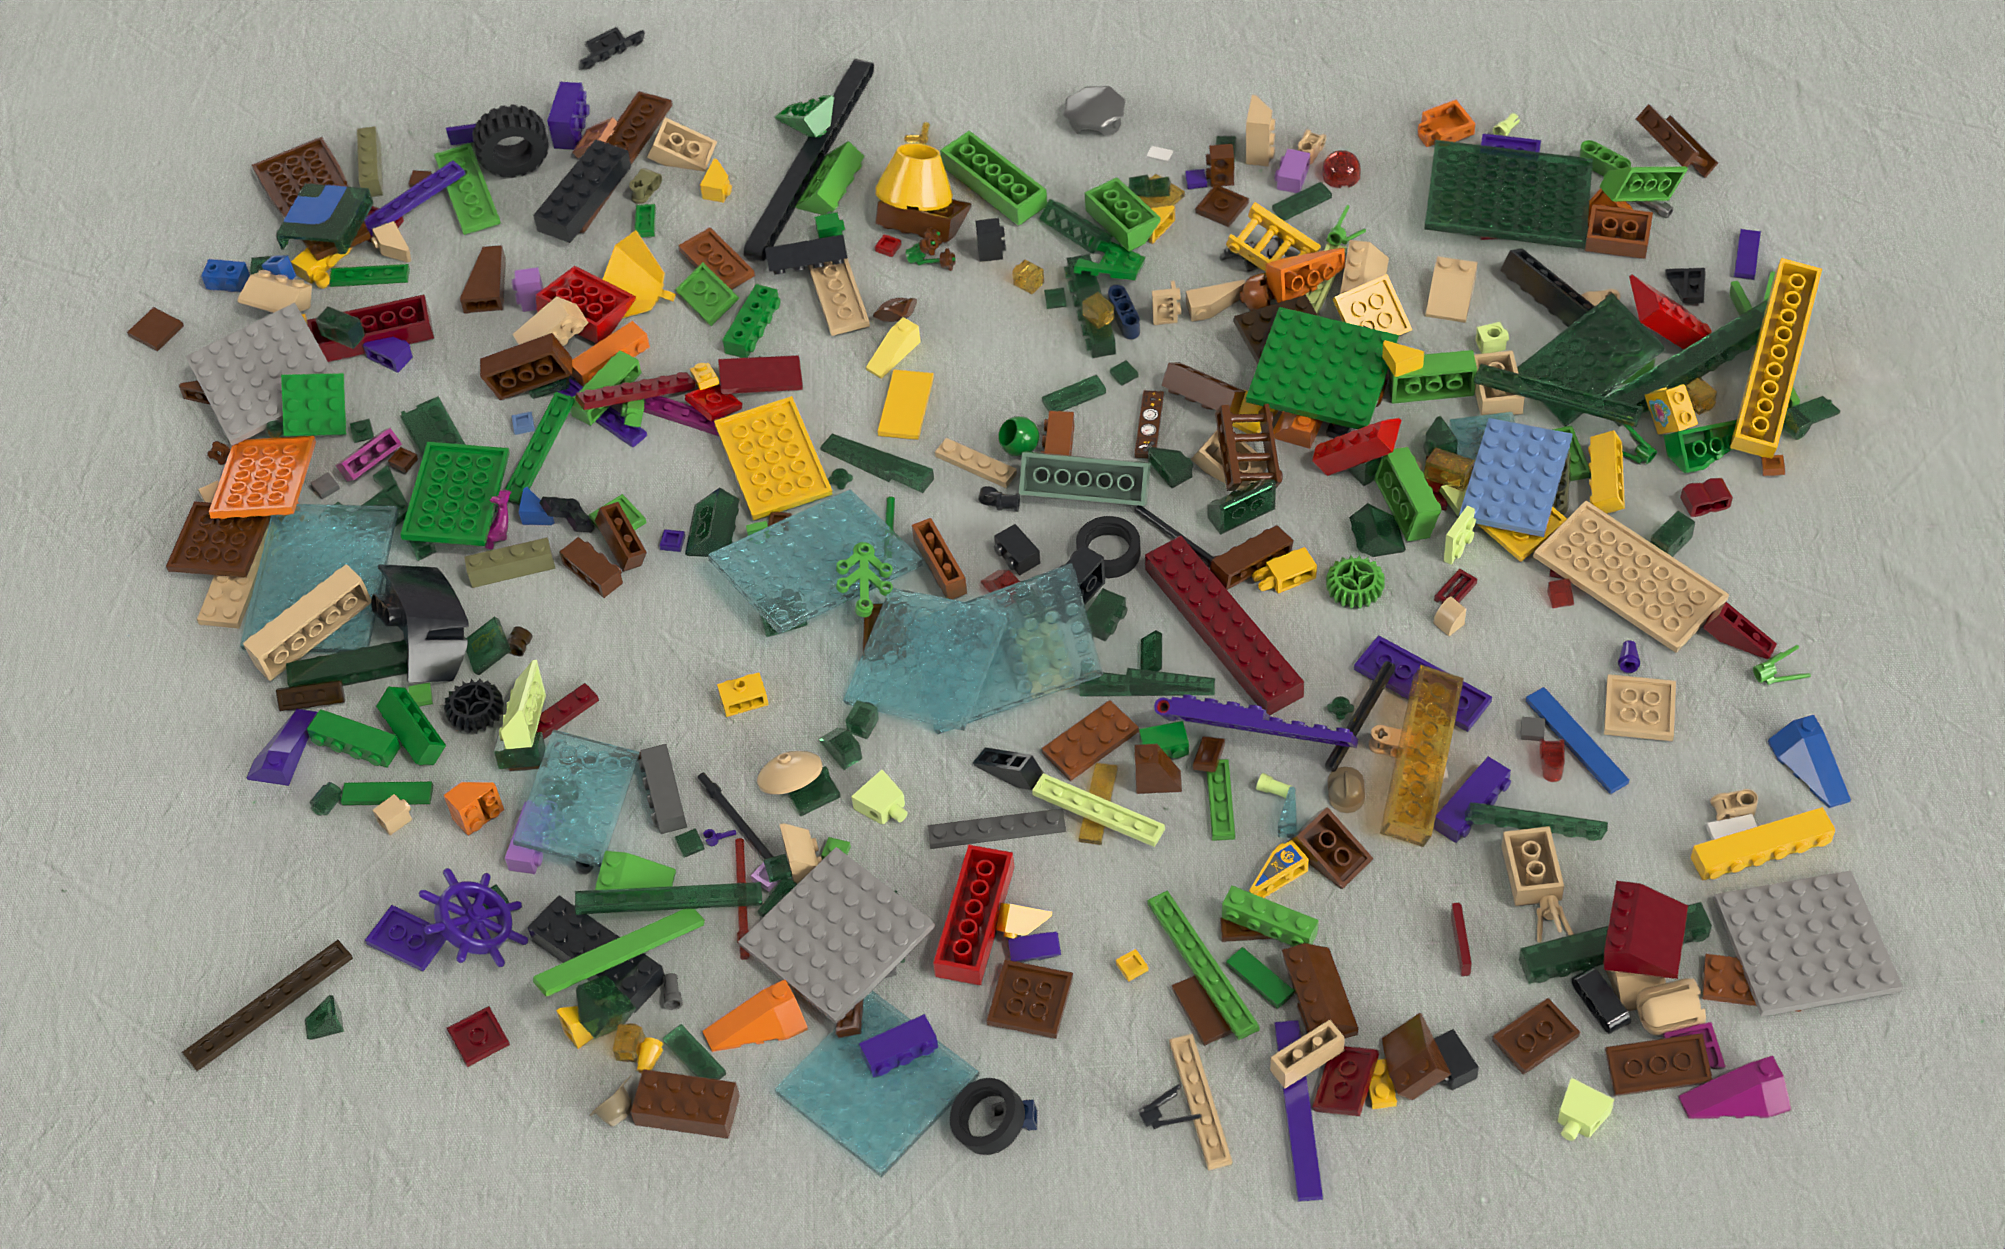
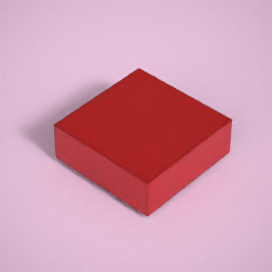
[875,234,902,257]

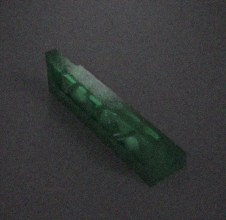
[1039,198,1113,254]

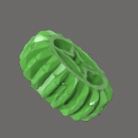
[1326,555,1385,609]

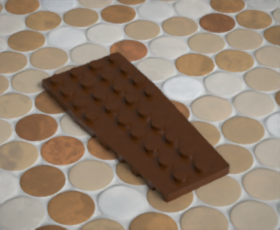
[252,136,371,261]

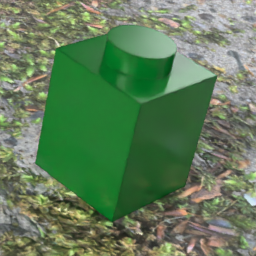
[815,212,845,238]

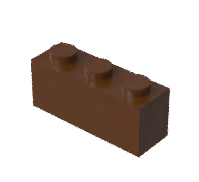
[595,502,647,572]
[559,537,623,598]

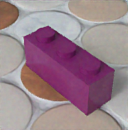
[335,428,402,482]

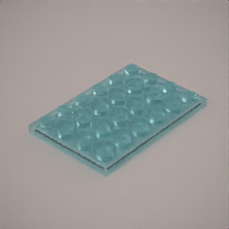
[513,729,640,867]

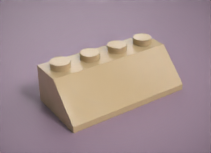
[1338,240,1389,315]

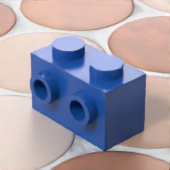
[201,259,250,292]

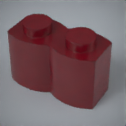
[1680,478,1733,517]

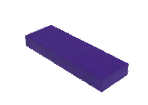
[1734,229,1761,280]

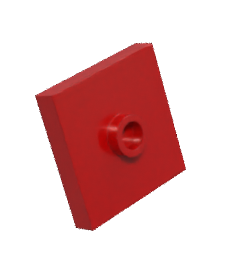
[685,384,743,421]

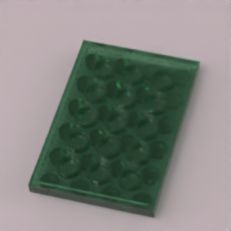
[1517,293,1665,427]

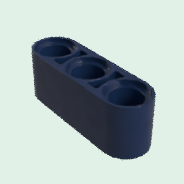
[1108,285,1140,340]

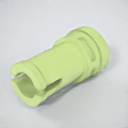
[1493,113,1520,136]
[1256,773,1292,799]

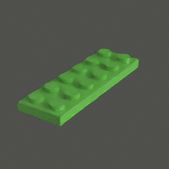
[434,143,501,235]

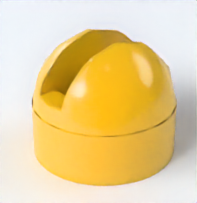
[313,272,330,289]

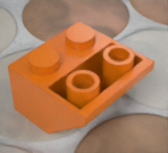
[443,782,504,836]

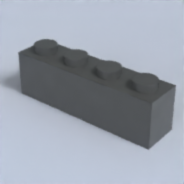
[638,744,687,834]

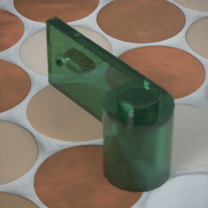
[1782,396,1841,440]

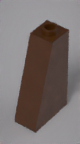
[460,245,506,314]

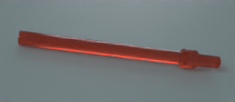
[735,838,749,960]

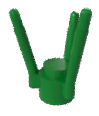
[1618,417,1657,464]

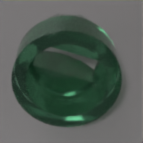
[266,420,283,438]

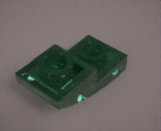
[1128,174,1171,197]

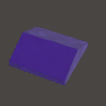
[446,123,476,145]

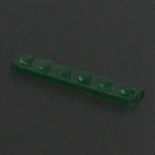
[1465,802,1608,841]

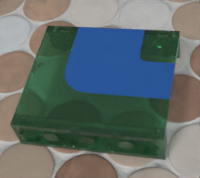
[276,183,374,255]

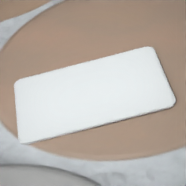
[1147,146,1173,161]

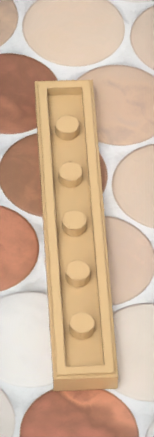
[1169,1034,1232,1170]

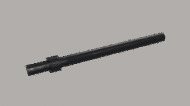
[1135,505,1216,568]
[698,772,780,868]

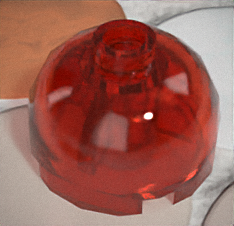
[1322,150,1361,188]

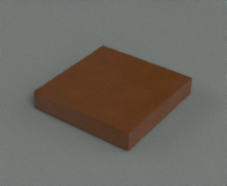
[1195,184,1249,227]
[127,307,184,352]

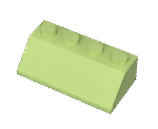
[499,660,546,749]

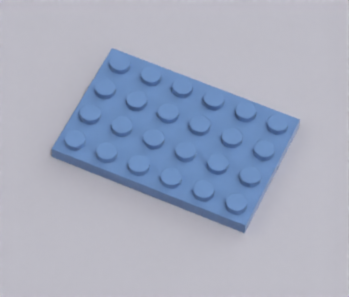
[1459,418,1573,537]

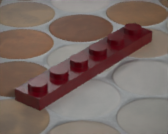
[575,372,696,410]

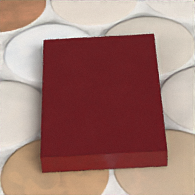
[1312,1046,1379,1117]

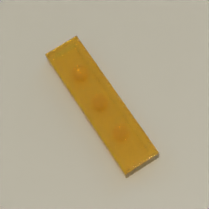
[1079,763,1118,845]

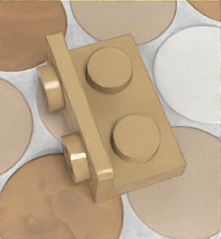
[1152,281,1181,325]

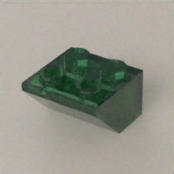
[576,975,637,1039]

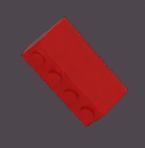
[1312,418,1402,476]

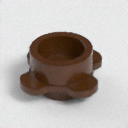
[207,441,230,465]

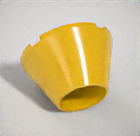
[875,143,953,211]

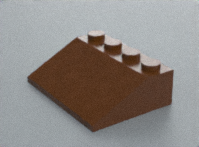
[876,199,972,243]

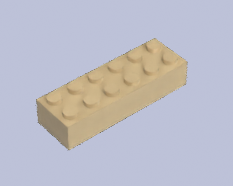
[243,564,371,681]

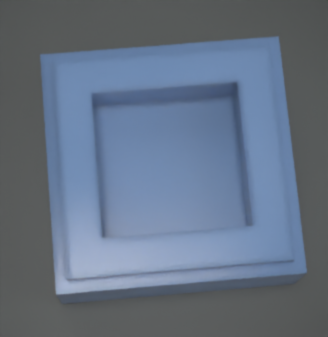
[511,411,535,435]

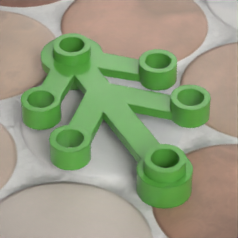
[836,542,893,617]

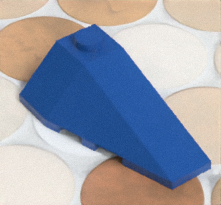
[1768,715,1851,808]

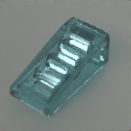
[1278,787,1297,838]

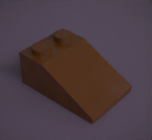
[1287,807,1374,889]
[1382,1013,1451,1100]

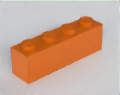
[571,321,650,387]

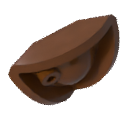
[872,297,917,322]

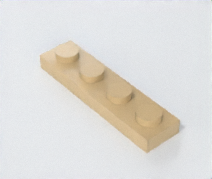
[935,438,1017,488]

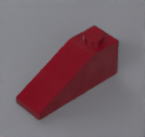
[1703,602,1777,660]

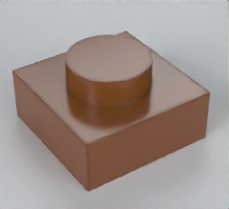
[1761,455,1785,476]

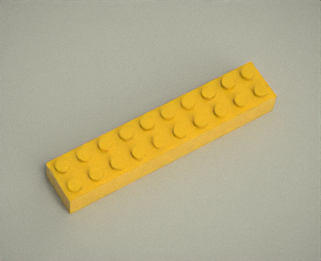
[1730,258,1822,459]

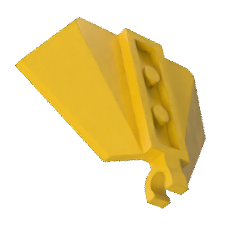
[603,230,676,319]

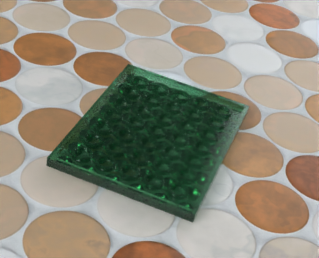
[1424,140,1593,249]

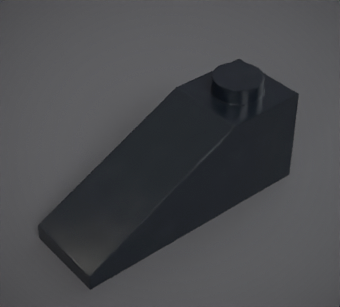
[973,747,1043,790]

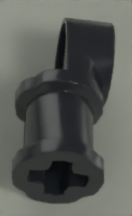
[978,486,1020,512]

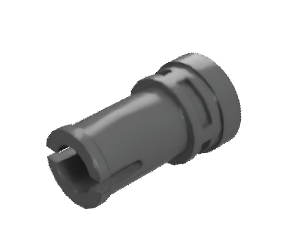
[663,973,683,1010]

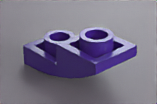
[1008,932,1061,963]

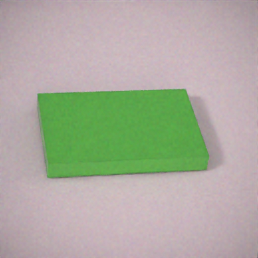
[675,262,739,326]

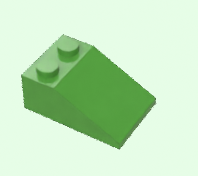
[595,851,676,911]

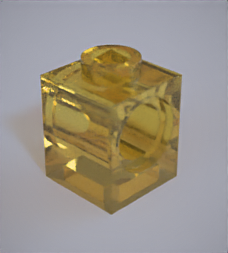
[1012,259,1044,295]

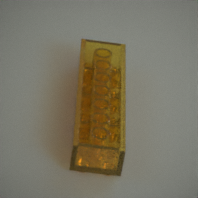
[1380,665,1464,847]

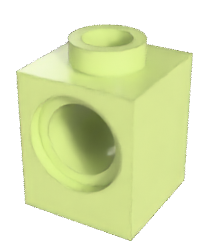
[1475,322,1509,354]

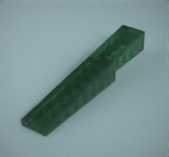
[820,433,934,493]
[1079,668,1215,697]

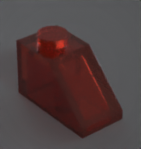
[981,570,1024,610]

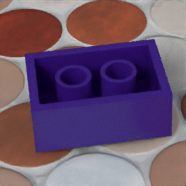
[547,81,590,150]

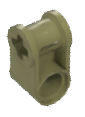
[629,168,662,204]

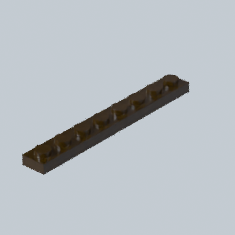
[182,940,353,1072]

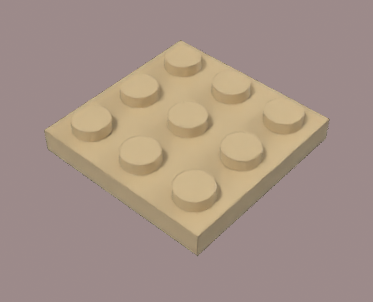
[1604,674,1676,741]

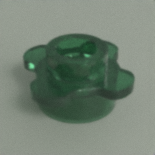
[828,468,853,489]
[1327,696,1354,720]

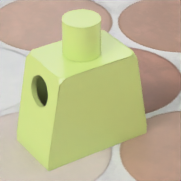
[851,770,908,824]
[1558,1078,1614,1141]

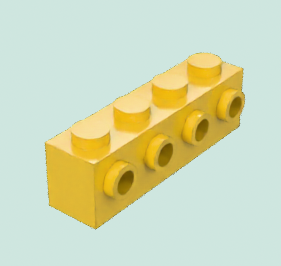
[1588,430,1625,514]

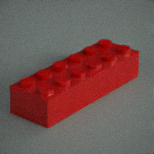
[933,844,1015,985]

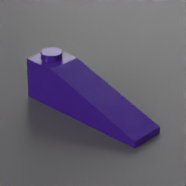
[246,709,318,786]

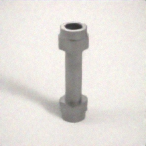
[1635,200,1674,218]

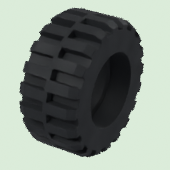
[473,104,549,178]

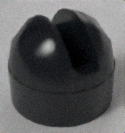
[576,854,594,874]

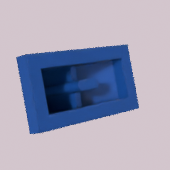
[519,487,555,525]

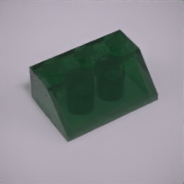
[1207,479,1276,535]
[685,487,740,557]

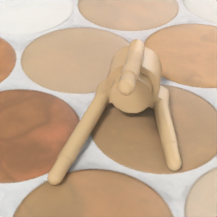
[1536,895,1577,944]

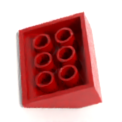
[536,266,636,344]
[1629,274,1713,356]

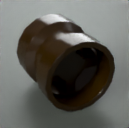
[504,626,533,657]

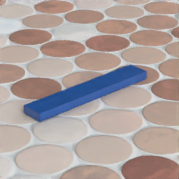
[1526,687,1630,795]

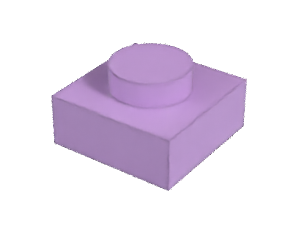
[751,860,784,892]

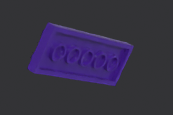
[1354,635,1492,732]

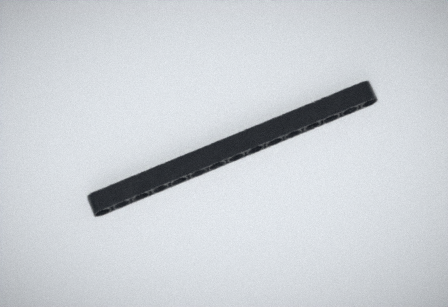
[743,58,874,262]

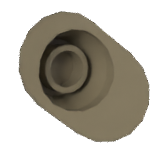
[1328,767,1365,813]
[589,1075,632,1127]

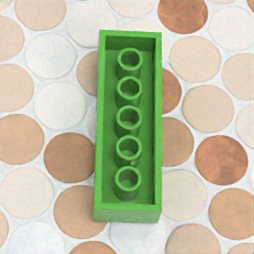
[940,131,1047,226]

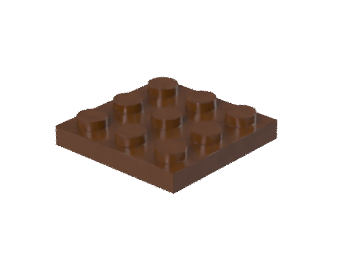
[987,959,1074,1039]

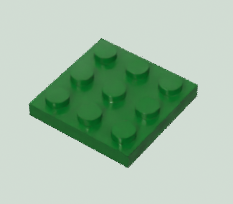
[281,373,346,436]

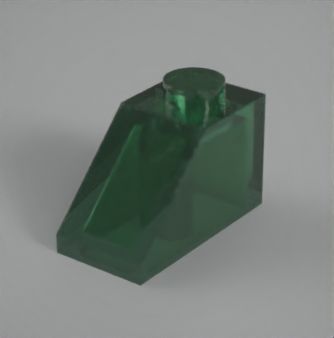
[1423,416,1458,462]
[1148,447,1193,489]
[819,727,863,770]

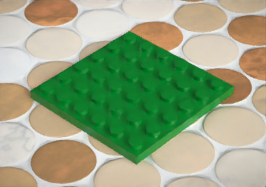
[1246,307,1399,429]

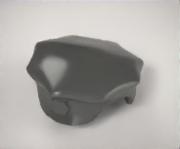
[1064,86,1125,136]

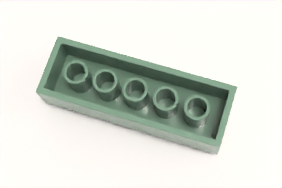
[1019,452,1151,506]

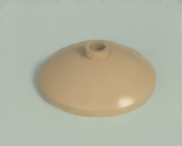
[757,751,823,794]

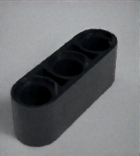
[1571,967,1631,1034]

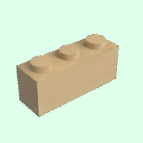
[1270,1020,1345,1088]

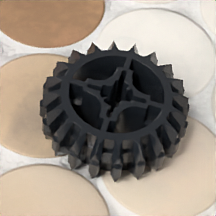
[444,678,504,734]

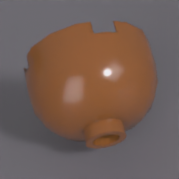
[1240,273,1275,311]

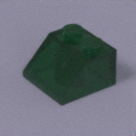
[1349,503,1406,557]

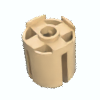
[1637,978,1706,1036]

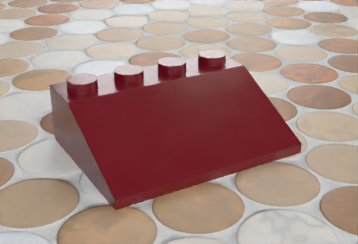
[1604,880,1688,979]

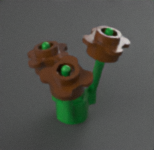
[905,227,956,271]

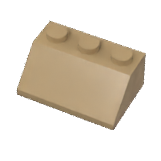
[1246,95,1276,166]
[238,270,312,312]

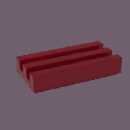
[1434,568,1478,605]

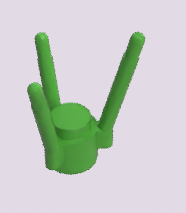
[1326,205,1366,246]
[1753,645,1811,685]

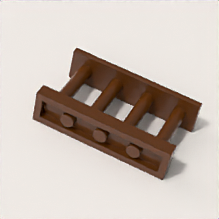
[1636,104,1719,178]
[1215,404,1283,491]

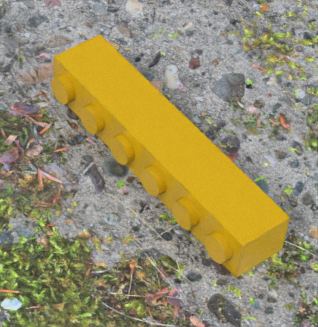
[1691,807,1835,881]

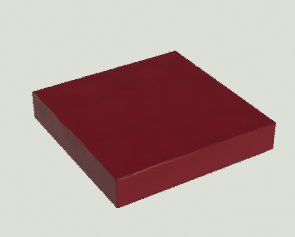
[447,1006,510,1067]

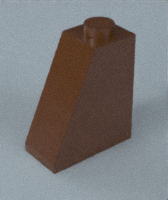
[1134,744,1182,794]

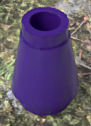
[1618,640,1640,673]

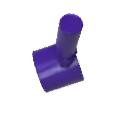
[703,829,737,846]

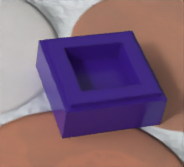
[1185,169,1207,189]
[659,529,686,552]

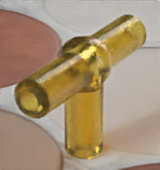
[904,122,930,145]

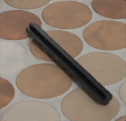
[1325,661,1395,772]

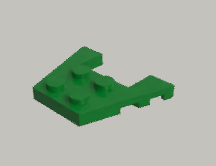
[1073,234,1146,281]

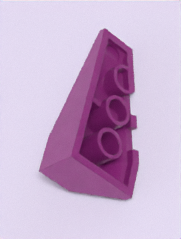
[1678,1055,1791,1119]

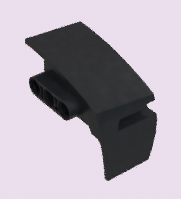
[371,564,469,683]

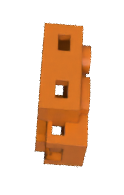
[1417,99,1475,147]

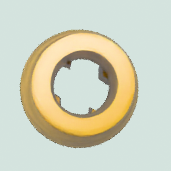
[637,1037,663,1073]

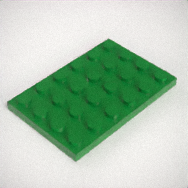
[400,442,510,546]

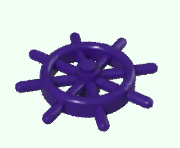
[419,868,528,967]

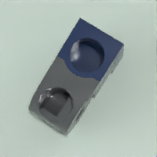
[991,1099,1038,1131]

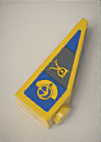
[1249,840,1309,898]

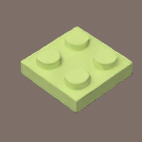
[1444,506,1476,565]

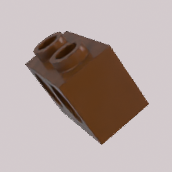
[1206,144,1234,187]

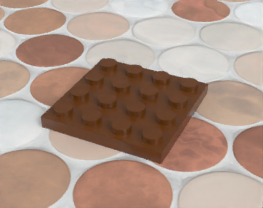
[166,501,272,578]

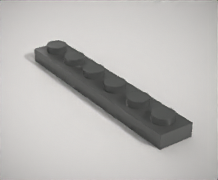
[928,808,1066,849]

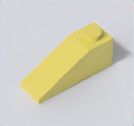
[866,317,921,379]

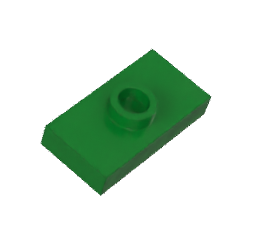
[635,204,656,237]

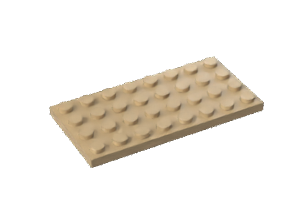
[1533,501,1729,653]

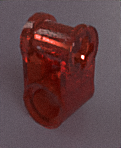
[1539,739,1565,782]

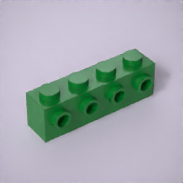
[722,284,781,358]
[376,686,446,765]
[307,709,401,768]

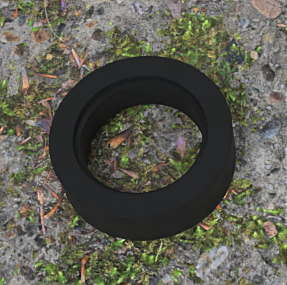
[1076,516,1141,578]
[949,1078,1025,1155]

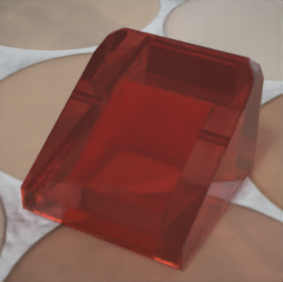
[1547,579,1574,608]

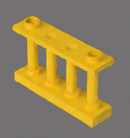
[1226,202,1321,272]

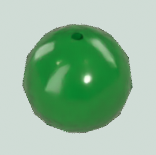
[998,416,1039,457]

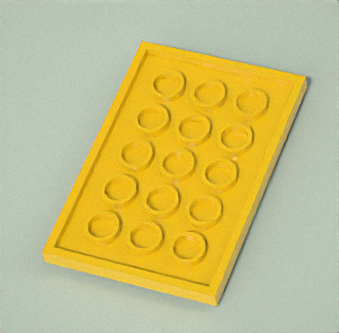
[714,396,833,521]

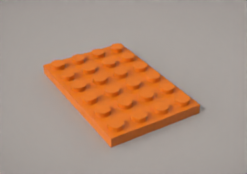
[209,436,316,519]

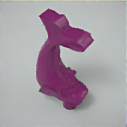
[485,490,511,549]

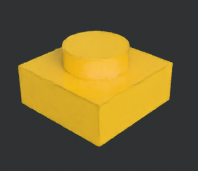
[1116,949,1148,982]

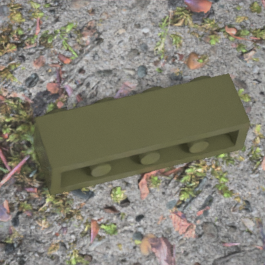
[357,126,383,198]
[464,537,556,588]

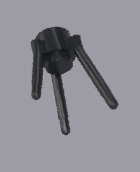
[1138,1084,1202,1130]

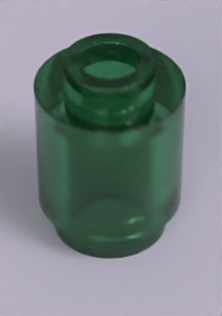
[310,782,342,816]

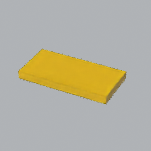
[878,369,934,440]

